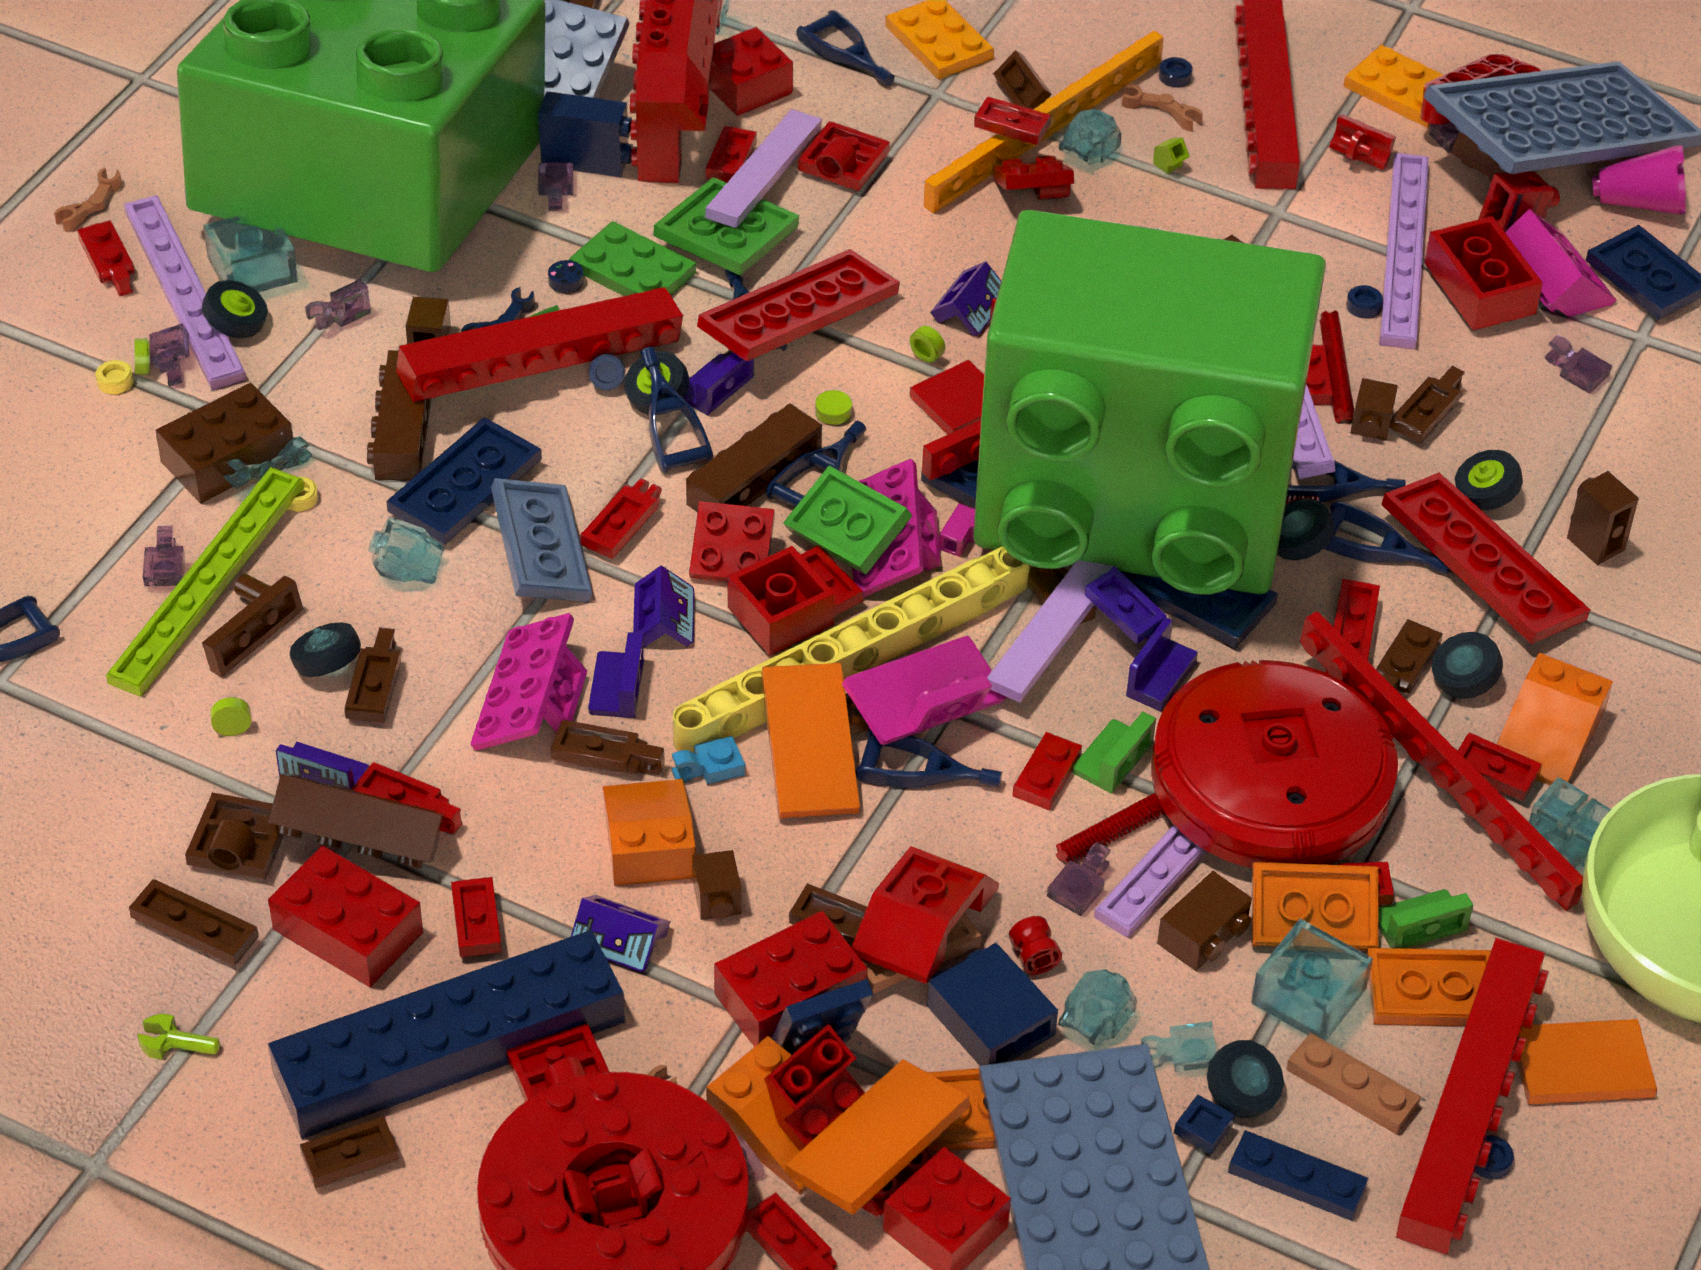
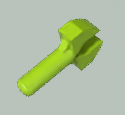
[137,1013,220,1060]

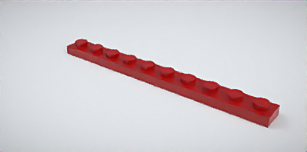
[1299,611,1583,911]

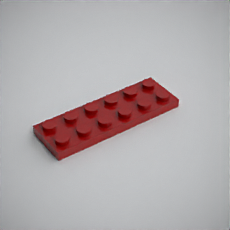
[697,249,900,362]
[1381,472,1591,645]

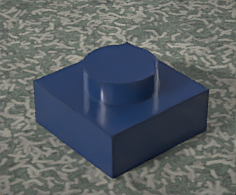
[1174,1094,1235,1154]

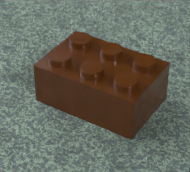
[155,382,296,504]

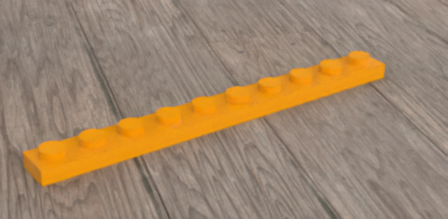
[924,30,1164,214]

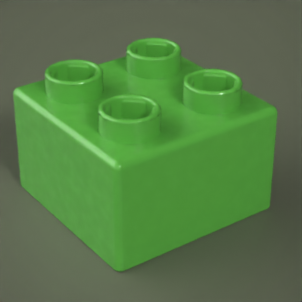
[177,0,546,272]
[973,210,1326,595]

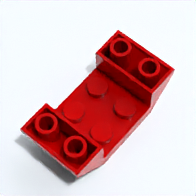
[851,846,999,984]
[764,1024,935,1217]

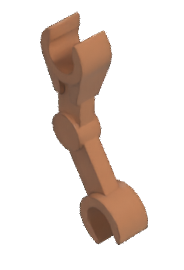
[1121,85,1203,131]
[54,168,122,232]

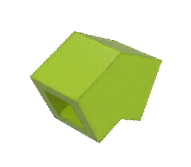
[1153,137,1190,174]

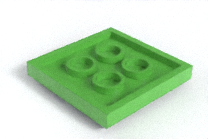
[653,177,799,276]

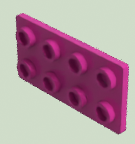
[852,459,941,598]
[470,613,588,751]
[842,636,1007,745]

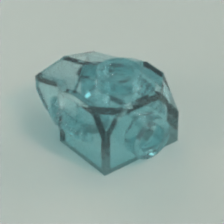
[1059,109,1122,165]
[368,516,444,584]
[1058,969,1137,1045]

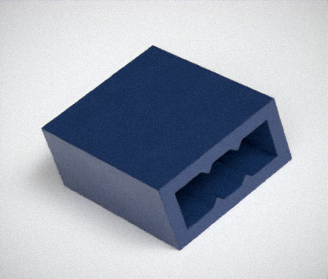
[538,91,633,177]
[927,942,1058,1066]

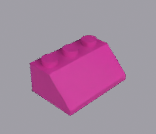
[1505,209,1617,317]

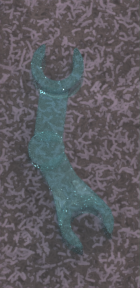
[223,436,312,488]

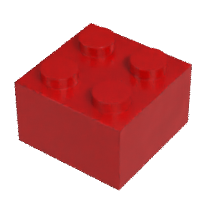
[709,26,793,116]
[727,546,835,656]
[883,1147,1011,1270]

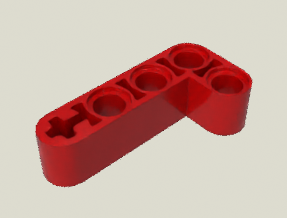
[1420,54,1542,125]

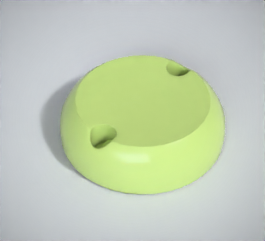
[1582,774,1701,1023]

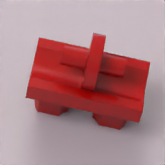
[1329,114,1396,170]

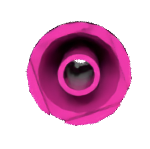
[1592,145,1686,215]

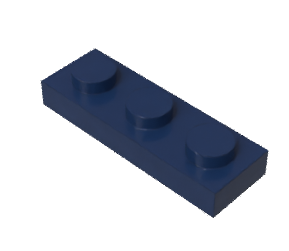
[1228,1130,1369,1221]

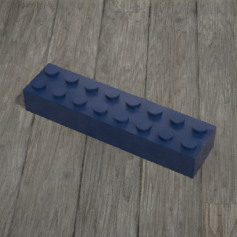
[268,930,625,1139]

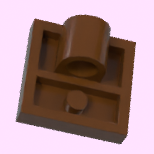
[185,792,284,880]

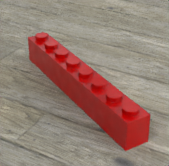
[1234,0,1300,189]
[396,287,684,402]
[1396,938,1549,1255]

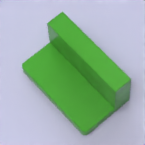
[1072,711,1156,794]
[1378,889,1474,948]

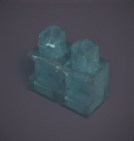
[1529,777,1611,868]

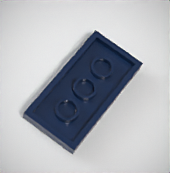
[386,417,542,545]

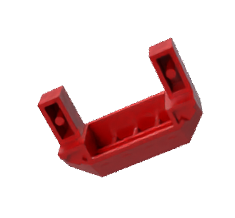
[630,0,723,183]

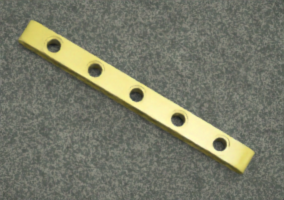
[673,546,1030,753]

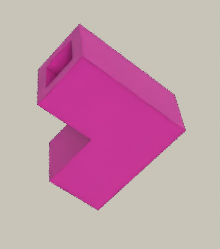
[939,503,975,557]

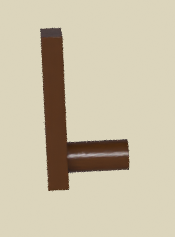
[202,574,304,677]

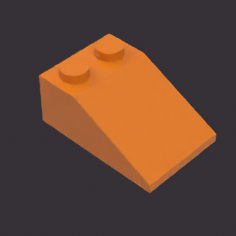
[1497,653,1613,791]
[603,779,696,886]
[706,1036,807,1194]

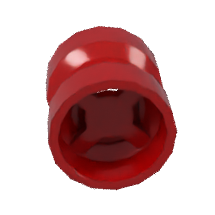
[1009,916,1062,975]

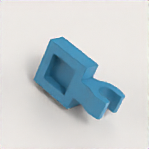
[671,736,746,784]

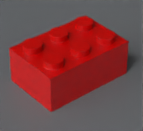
[1424,216,1543,331]
[268,845,424,988]
[714,911,868,1047]

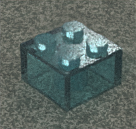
[203,216,298,292]
[1251,919,1373,1041]

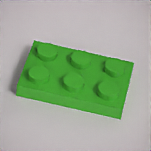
[569,221,696,296]
[783,466,912,575]

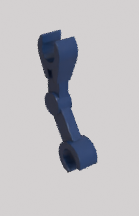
[461,287,535,332]

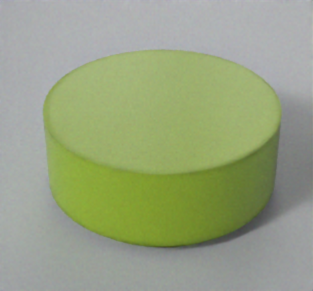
[909,325,946,363]
[134,338,150,375]
[815,390,852,425]
[210,697,252,736]

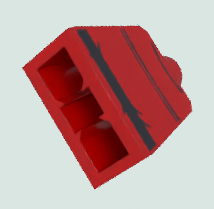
[1478,171,1560,232]

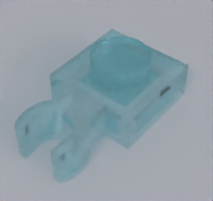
[1141,1021,1216,1072]

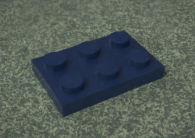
[1585,225,1701,320]
[771,979,873,1055]

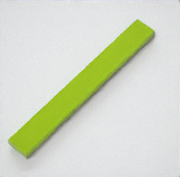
[106,467,304,697]

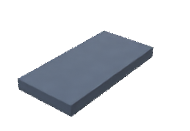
[491,478,593,602]

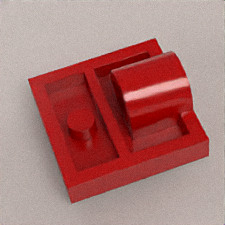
[798,121,890,191]
[993,156,1074,200]
[689,501,775,582]
[506,1023,610,1101]

